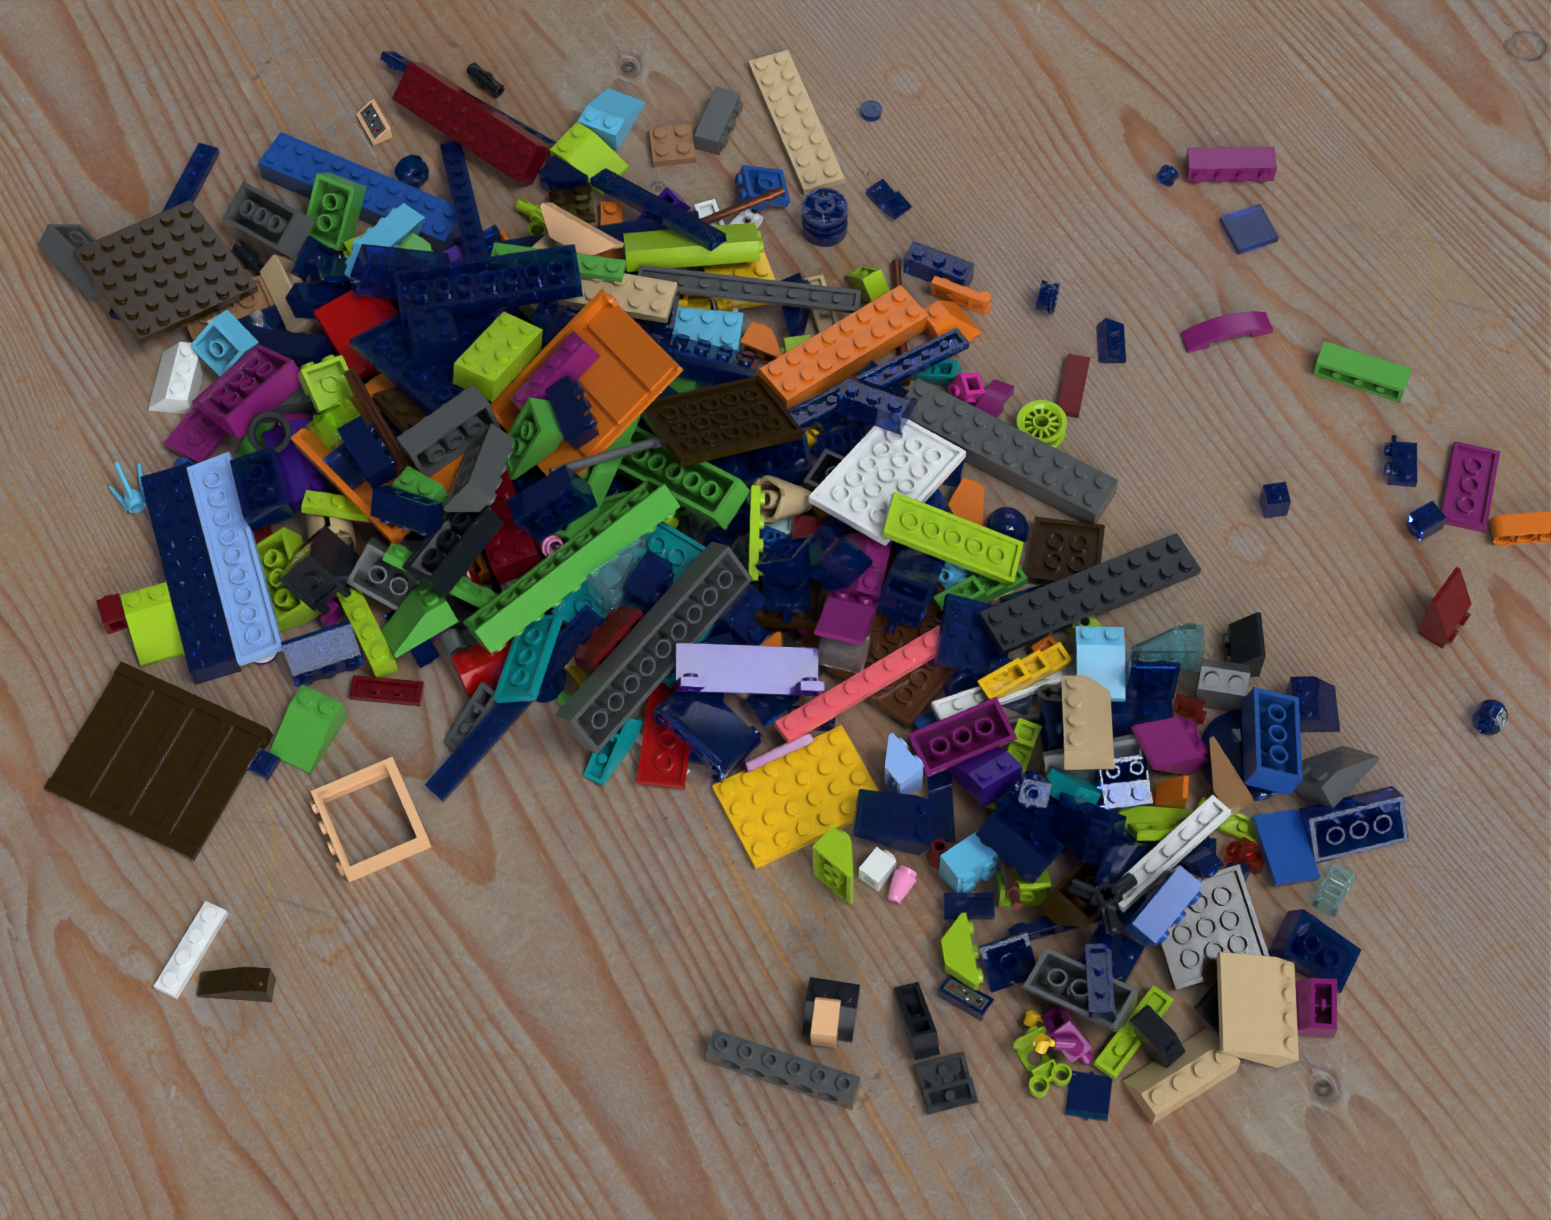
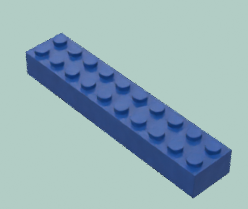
[258,132,469,253]

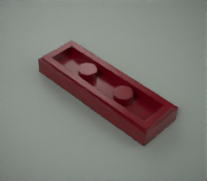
[1058,354,1090,418]
[349,675,425,706]

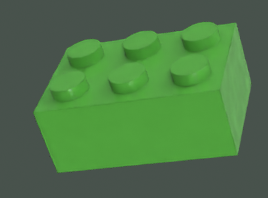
[306,172,367,251]

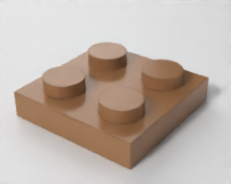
[649,123,696,167]

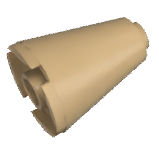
[749,476,813,523]

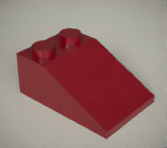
[1418,566,1472,649]

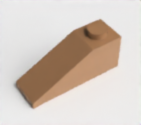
[1209,736,1254,818]

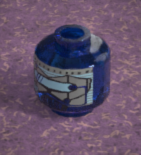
[1472,699,1508,735]

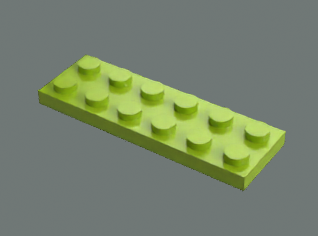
[880,492,1024,586]

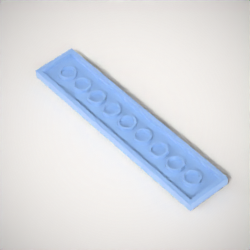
[186,452,285,666]

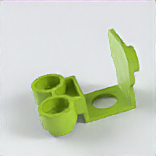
[1013,1026,1072,1098]

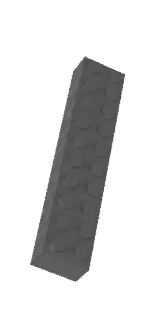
[895,378,1118,524]
[555,542,753,754]

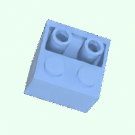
[884,732,924,804]

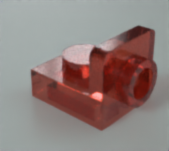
[1172,693,1207,727]
[1224,837,1264,875]

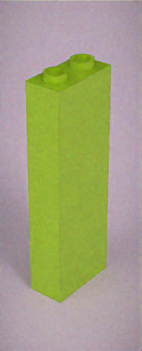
[623,223,764,272]

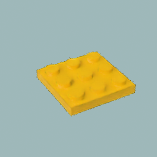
[700,252,775,311]

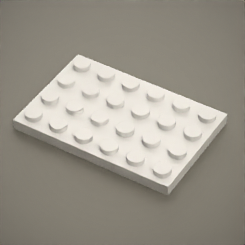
[809,410,966,546]

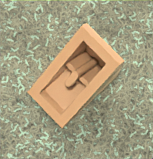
[811,997,841,1048]

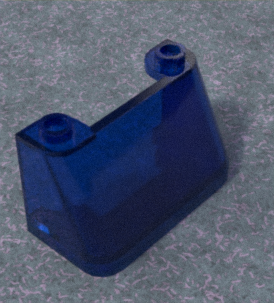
[651,691,762,783]

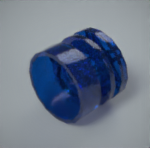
[802,188,848,247]

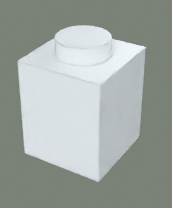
[858,847,896,892]

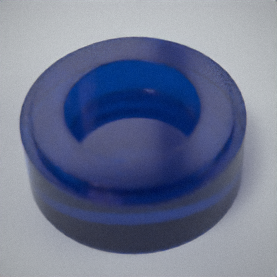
[860,100,882,122]

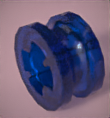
[1156,165,1179,186]

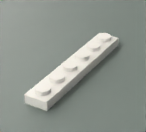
[1108,795,1231,913]

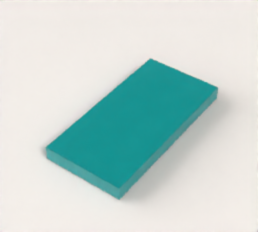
[493,614,563,703]

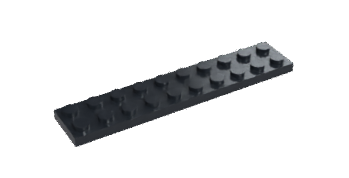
[978,533,1201,655]

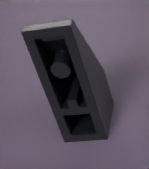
[894,982,940,1060]

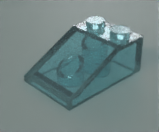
[586,535,647,615]
[1128,623,1205,672]

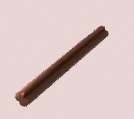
[344,368,411,472]

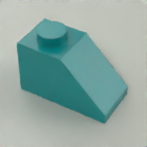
[1040,766,1101,815]

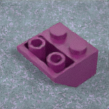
[1295,978,1337,1038]

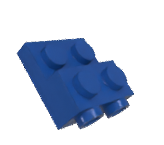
[734,165,790,211]

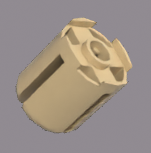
[305,513,356,549]

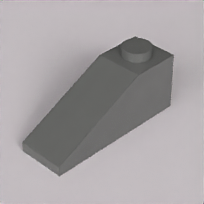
[444,682,511,755]

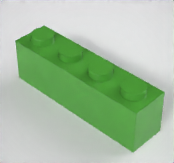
[1313,341,1412,403]

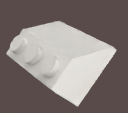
[148,342,206,414]

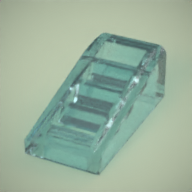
[1312,863,1356,917]

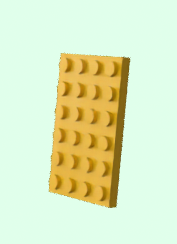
[712,725,886,870]

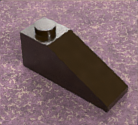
[197,967,276,1002]

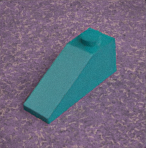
[583,716,644,786]

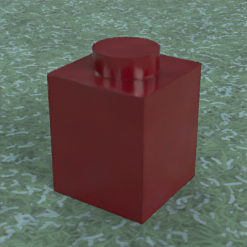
[96,593,129,635]

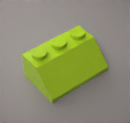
[812,826,854,905]

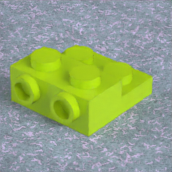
[297,355,355,414]

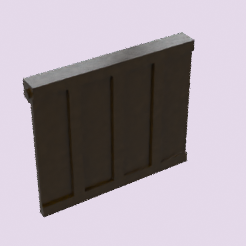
[44,661,274,861]

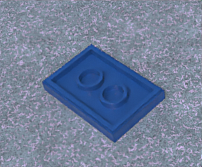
[1250,809,1320,887]

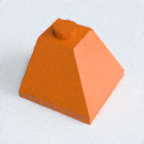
[923,300,982,356]

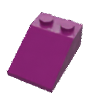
[814,590,878,646]
[1132,717,1211,776]

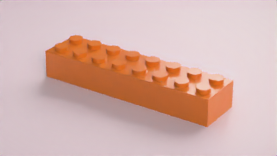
[758,285,929,413]

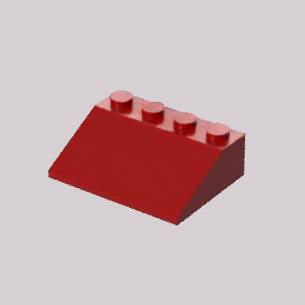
[313,282,419,378]

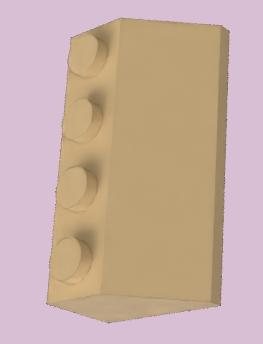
[260,254,329,341]
[1061,675,1114,770]
[1123,1028,1240,1124]

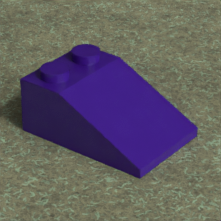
[946,747,1022,807]

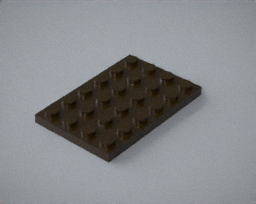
[640,376,804,467]

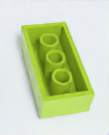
[453,311,543,402]

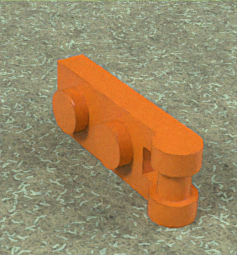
[930,276,992,314]

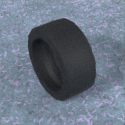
[247,411,292,455]

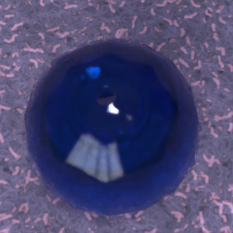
[983,506,1029,545]

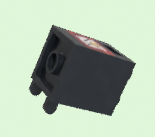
[279,525,360,615]

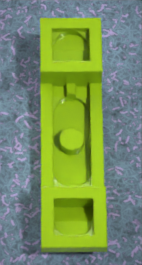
[985,718,1042,814]

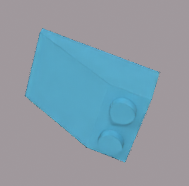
[577,88,646,151]
[1073,626,1125,702]

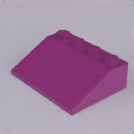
[192,344,301,439]

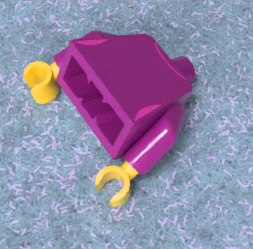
[1023,1005,1094,1065]

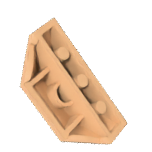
[540,203,624,256]

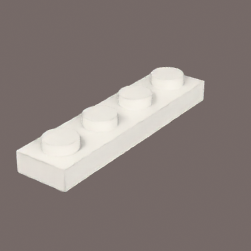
[154,901,229,999]

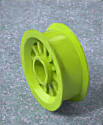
[1016,400,1067,448]

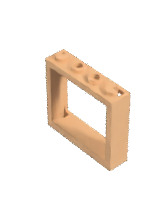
[310,757,431,882]

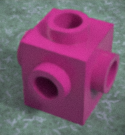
[947,372,986,406]

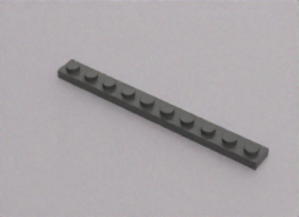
[638,265,861,314]

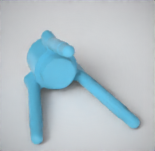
[108,462,148,513]

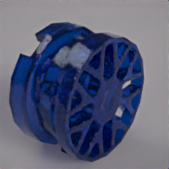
[1036,280,1060,314]

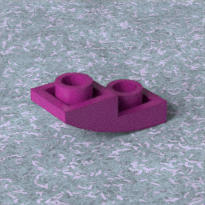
[975,379,1015,418]

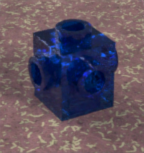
[1011,771,1052,809]

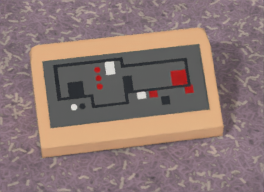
[356,99,393,146]

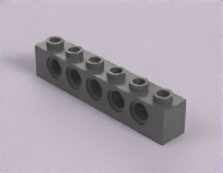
[706,1029,861,1110]

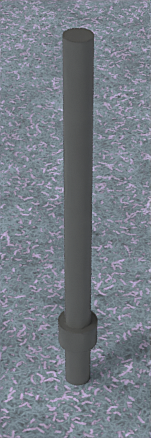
[549,435,664,477]

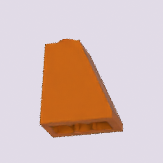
[944,477,984,526]

